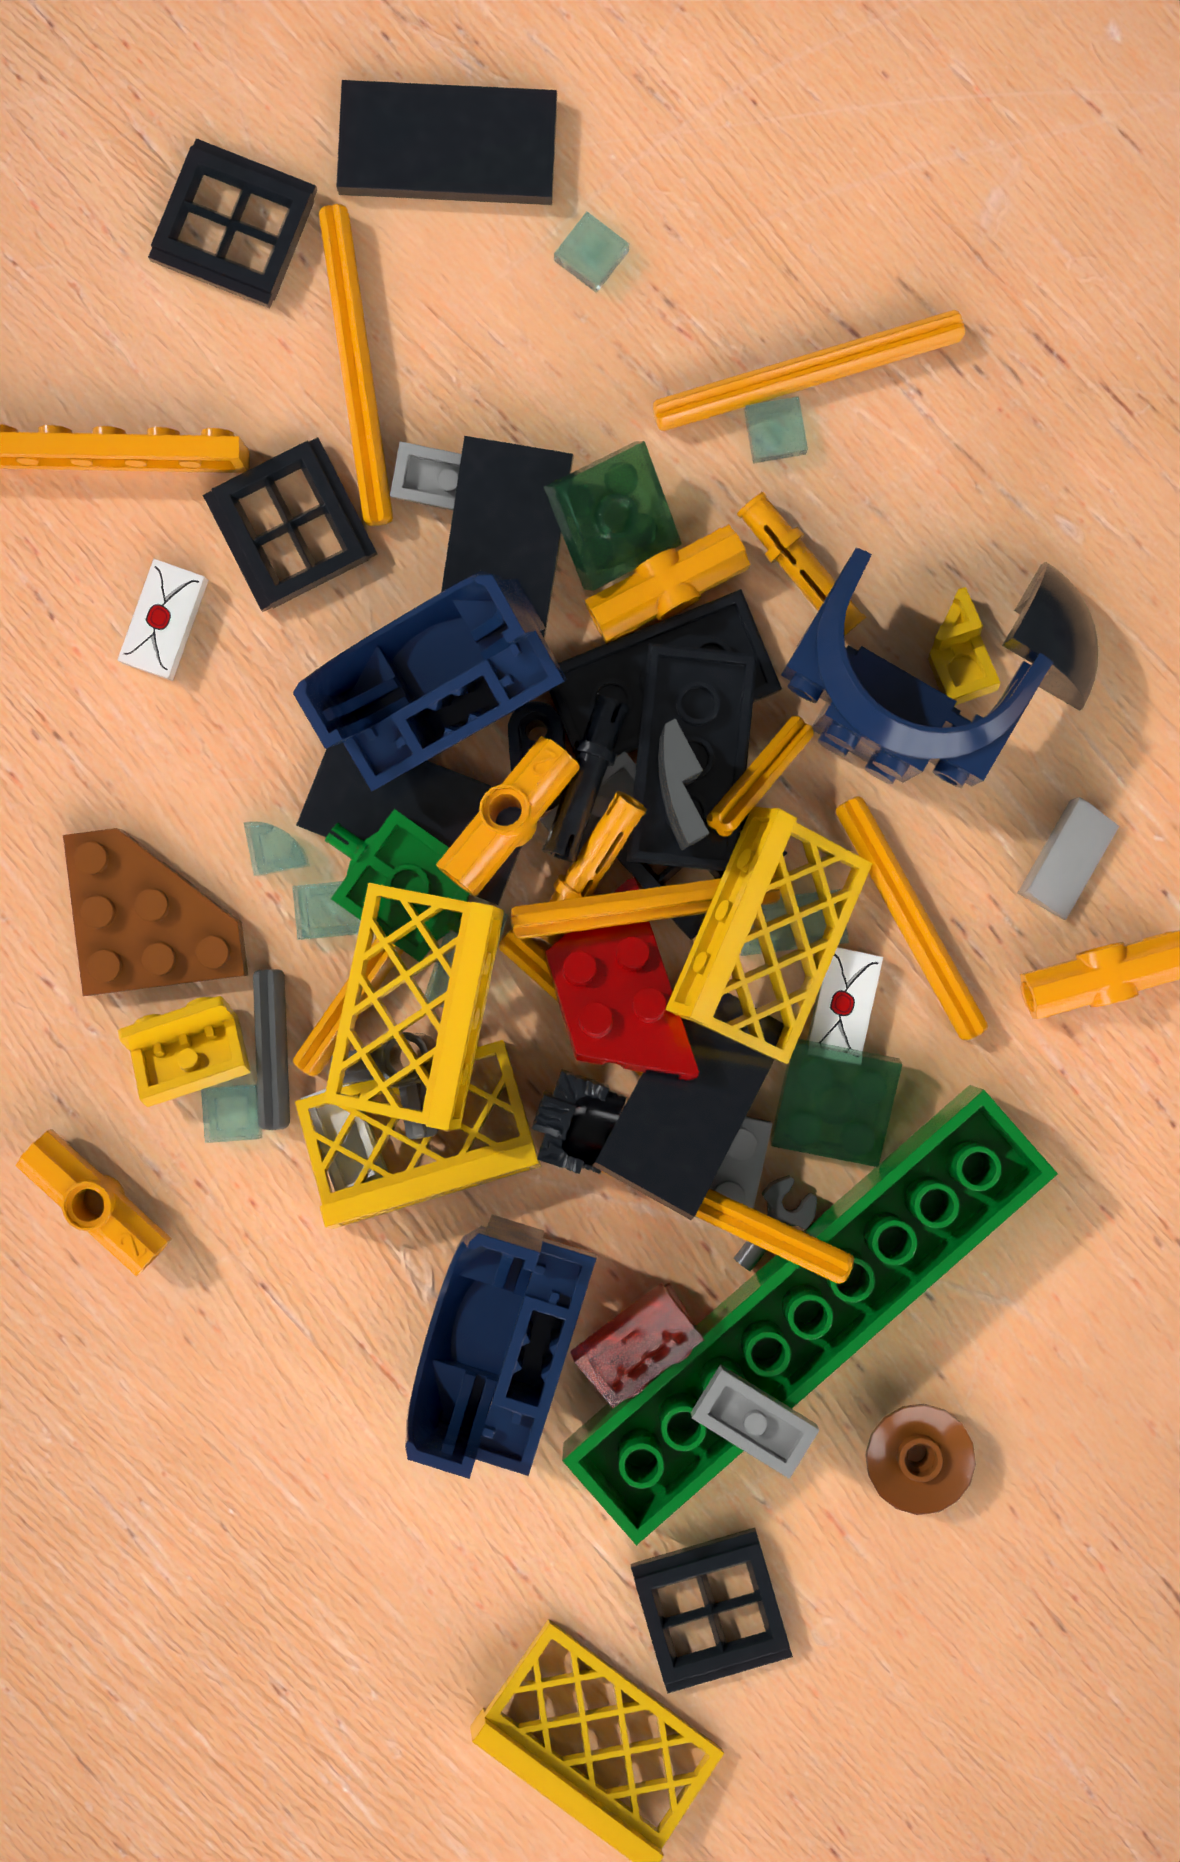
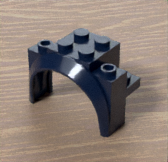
[781,547,1054,788]
[293,571,567,792]
[405,1214,597,1479]

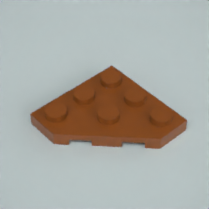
[63,828,248,996]

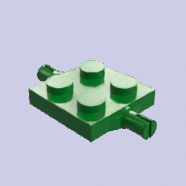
[325,809,471,962]

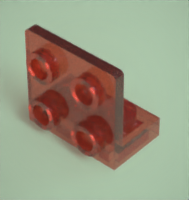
[570,1283,704,1408]

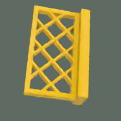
[665,807,873,1064]
[323,883,504,1131]
[295,1039,541,1229]
[470,1619,725,1862]

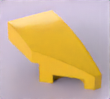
[928,587,1001,705]

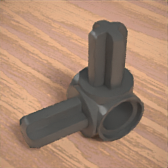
[330,1032,438,1139]

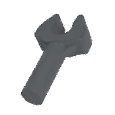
[734,1175,817,1272]

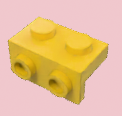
[118,996,251,1107]

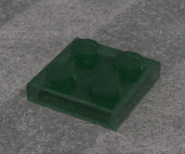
[544,441,682,591]
[770,1039,902,1167]

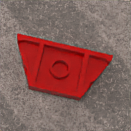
[545,878,699,1080]

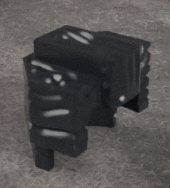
[532,1069,627,1174]

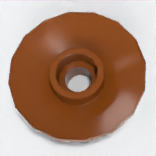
[865,1404,976,1515]

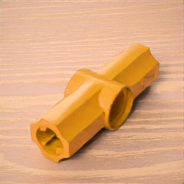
[585,524,751,644]
[436,736,580,897]
[1020,930,1180,1019]
[15,1129,172,1276]

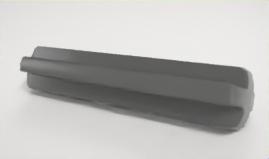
[253,969,290,1130]

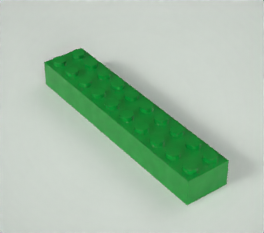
[562,1085,1058,1546]

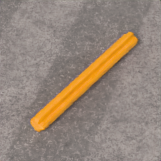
[319,204,393,526]
[653,310,965,431]

